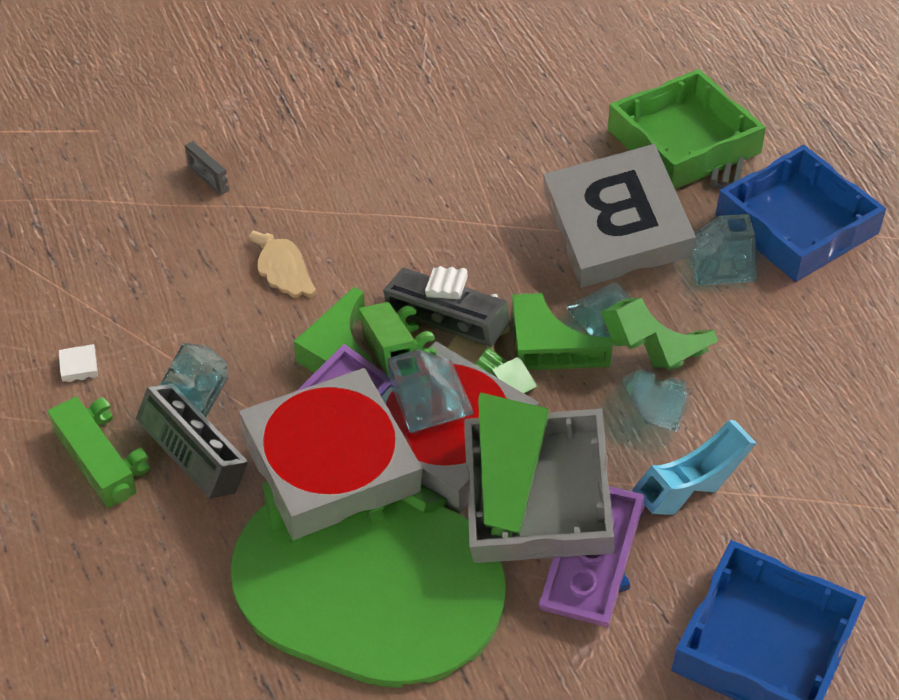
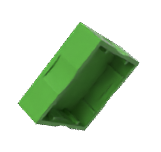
[608,69,766,189]

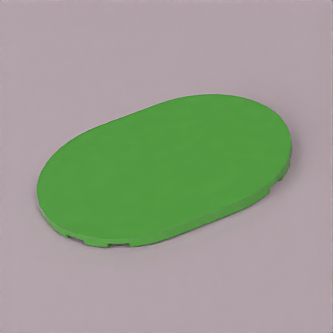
[231,500,506,688]

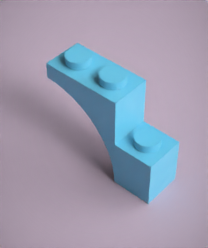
[632,420,757,515]

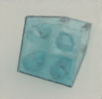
[690,214,757,285]
[567,281,632,343]
[160,342,228,417]
[387,350,473,433]
[622,369,693,432]

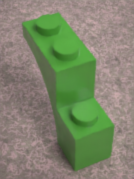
[601,297,718,370]

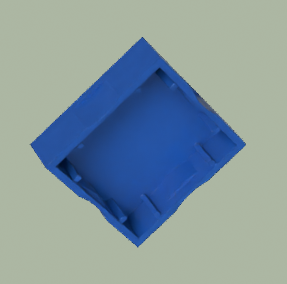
[715,145,887,282]
[671,540,866,700]

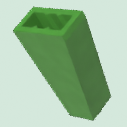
[478,393,549,538]

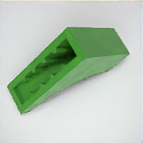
[294,287,372,373]
[511,293,613,370]

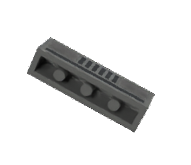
[383,267,510,347]
[136,384,248,499]

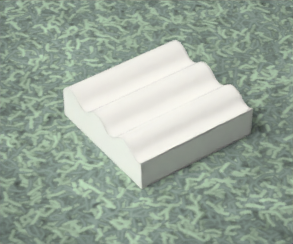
[425,266,468,300]
[59,344,98,382]

